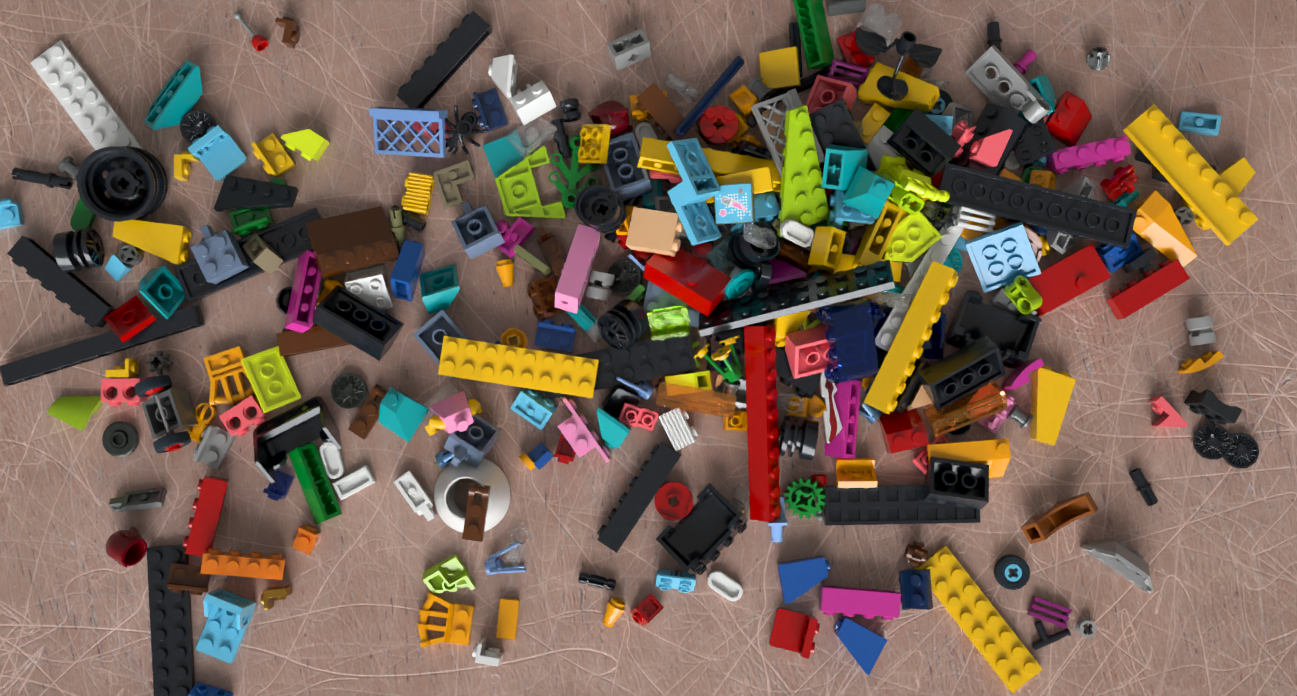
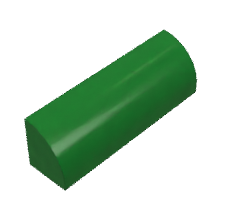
[793,0,835,69]
[288,442,342,524]

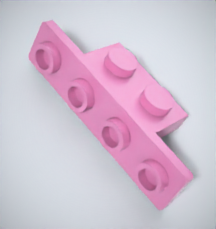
[557,397,611,463]

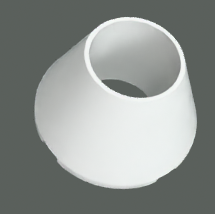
[434,459,510,533]

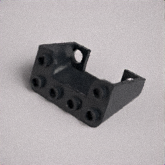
[656,483,748,575]

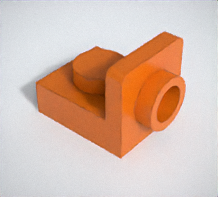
[292,524,321,555]

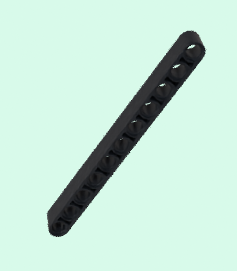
[0,305,205,386]

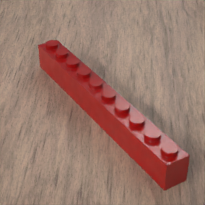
[744,325,781,522]

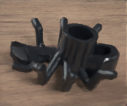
[436,105,487,156]

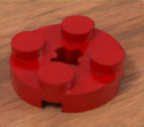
[699,105,738,145]
[654,482,693,521]

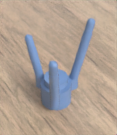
[617,377,654,400]
[484,541,526,575]

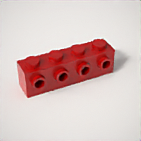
[1105,259,1190,320]
[183,475,229,557]

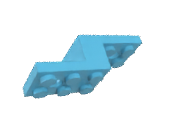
[667,138,721,245]

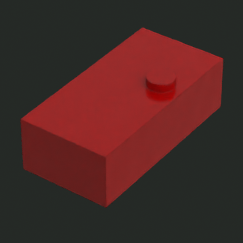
[1021,244,1111,316]
[643,247,732,317]

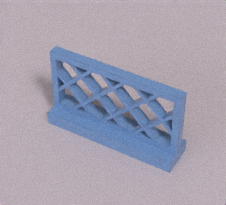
[369,106,448,158]

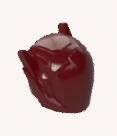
[588,100,633,138]
[106,526,147,568]

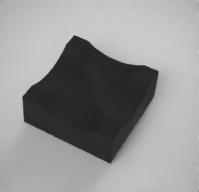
[1184,389,1242,425]

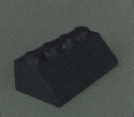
[952,102,1027,175]
[313,285,404,361]
[918,335,1006,412]

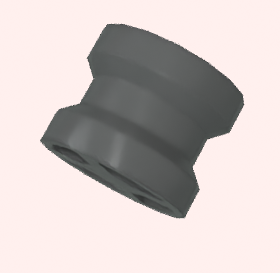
[1173,207,1194,227]
[118,245,143,265]

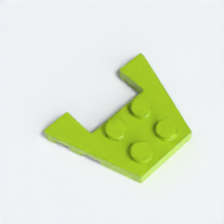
[495,146,566,219]

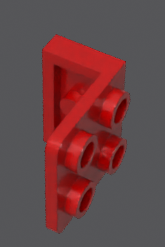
[769,608,820,659]

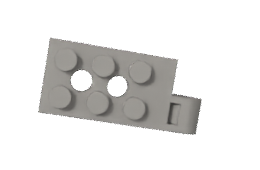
[964,45,1051,124]

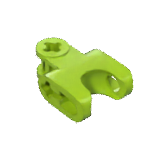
[881,170,925,215]

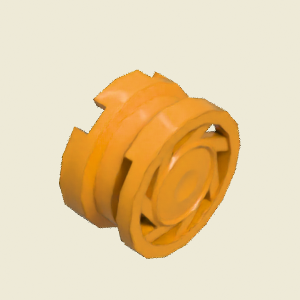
[500,328,528,348]

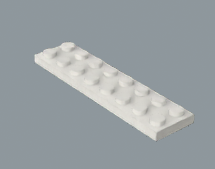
[30,40,145,172]

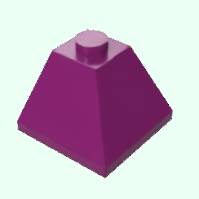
[766,258,807,287]

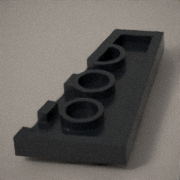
[214,175,299,212]

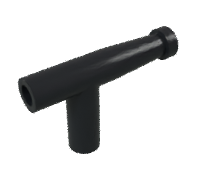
[1032,621,1071,650]

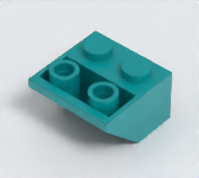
[821,144,869,190]

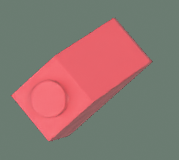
[969,129,1013,168]

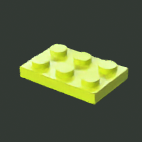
[241,346,301,413]

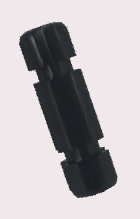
[578,572,616,591]

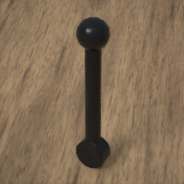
[704,334,714,372]

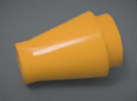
[495,259,514,287]
[602,597,626,627]

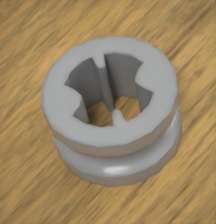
[1076,619,1097,638]

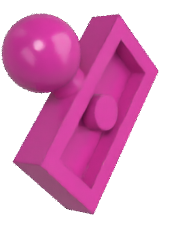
[497,217,535,259]

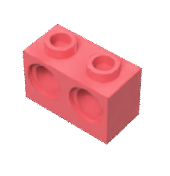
[101,378,148,406]
[219,395,270,437]

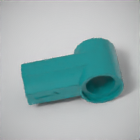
[565,303,598,333]

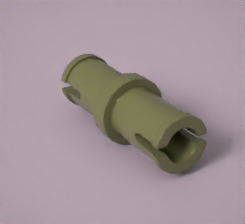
[389,208,406,248]

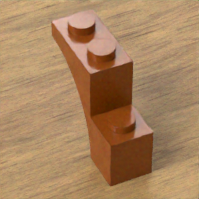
[1021,492,1098,544]

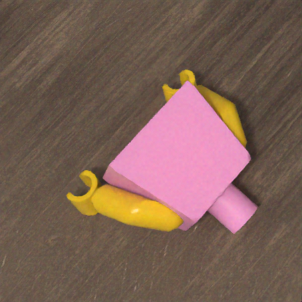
[425,391,483,436]

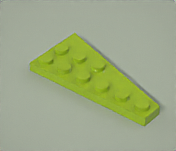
[777,105,829,237]

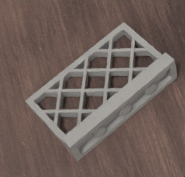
[751,89,825,176]

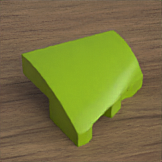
[47,396,102,430]
[422,553,476,594]

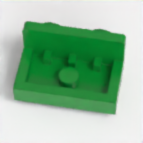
[229,207,274,237]

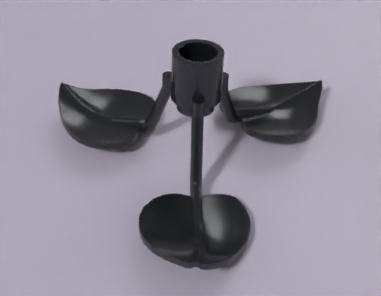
[855,27,942,101]

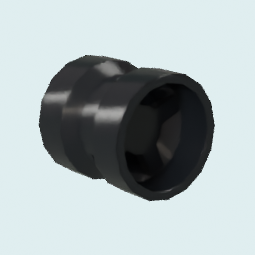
[560,98,581,122]

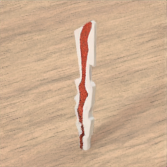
[820,369,842,443]

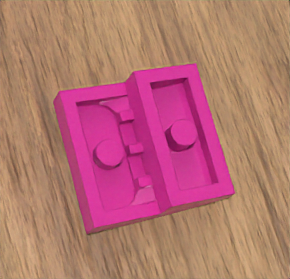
[1001,358,1044,390]

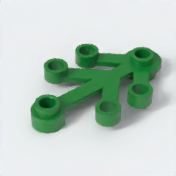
[548,135,600,209]

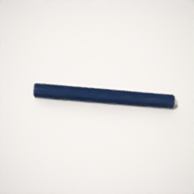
[675,56,745,137]

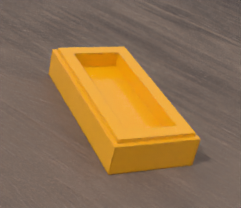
[496,598,520,640]

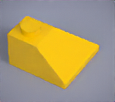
[764,310,811,347]

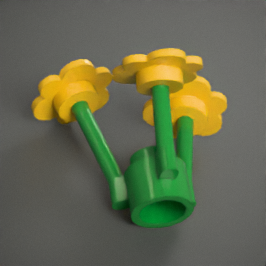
[694,335,743,383]

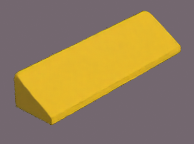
[706,167,773,204]

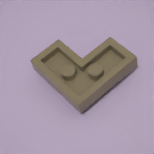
[432,160,475,209]

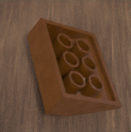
[305,206,399,279]

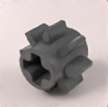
[1086,47,1111,71]
[146,351,174,375]

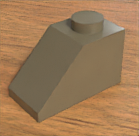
[242,233,283,274]

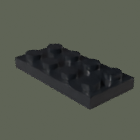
[809,97,877,171]

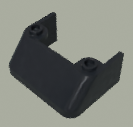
[253,396,342,484]

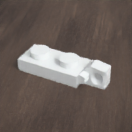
[393,470,436,521]

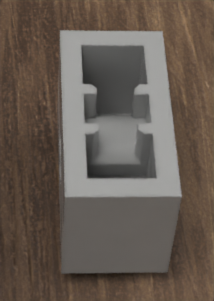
[607,29,651,71]

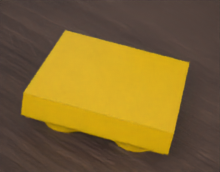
[759,46,801,90]
[578,124,611,164]

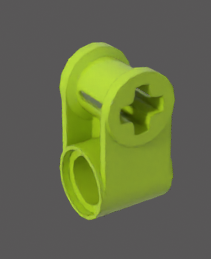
[1004,275,1043,314]

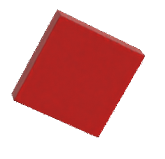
[104,295,157,343]

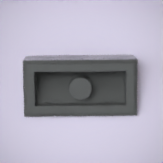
[826,0,866,16]

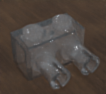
[856,3,903,46]

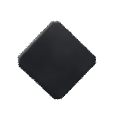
[1122,246,1159,273]
[602,384,640,417]

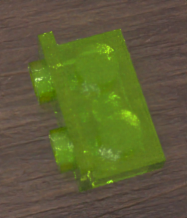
[647,305,691,340]

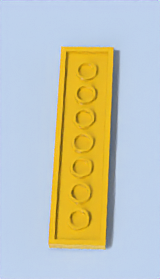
[438,336,599,398]
[914,545,1043,693]

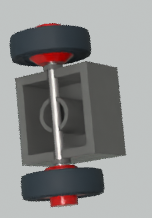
[134,375,198,453]

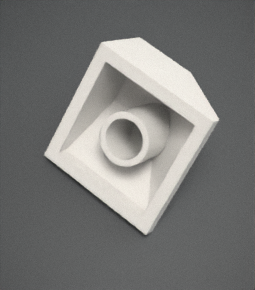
[489,54,518,101]

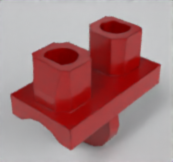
[1100,164,1139,201]

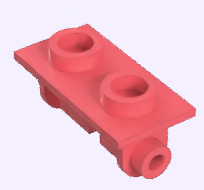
[951,120,976,159]

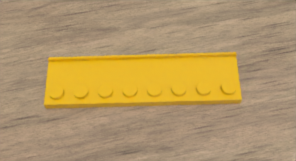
[1123,104,1258,246]

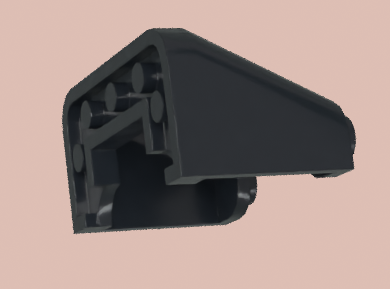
[944,290,1040,368]

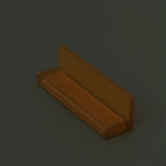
[656,382,737,418]
[924,382,1008,437]

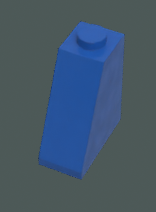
[390,240,425,302]
[777,555,830,604]
[833,615,887,675]

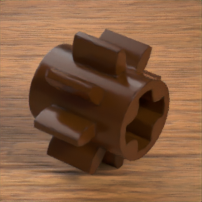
[904,541,928,567]

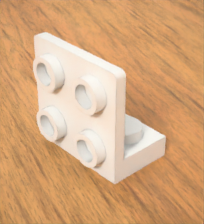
[344,265,393,310]

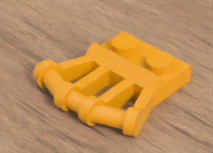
[203,346,255,406]
[416,591,475,648]

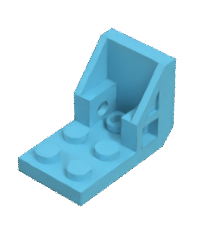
[195,588,256,664]

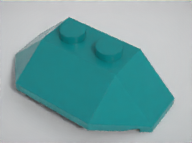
[143,59,203,130]

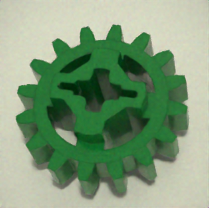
[784,476,827,519]

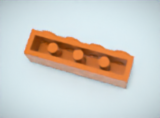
[200,548,286,580]

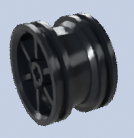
[77,146,168,222]

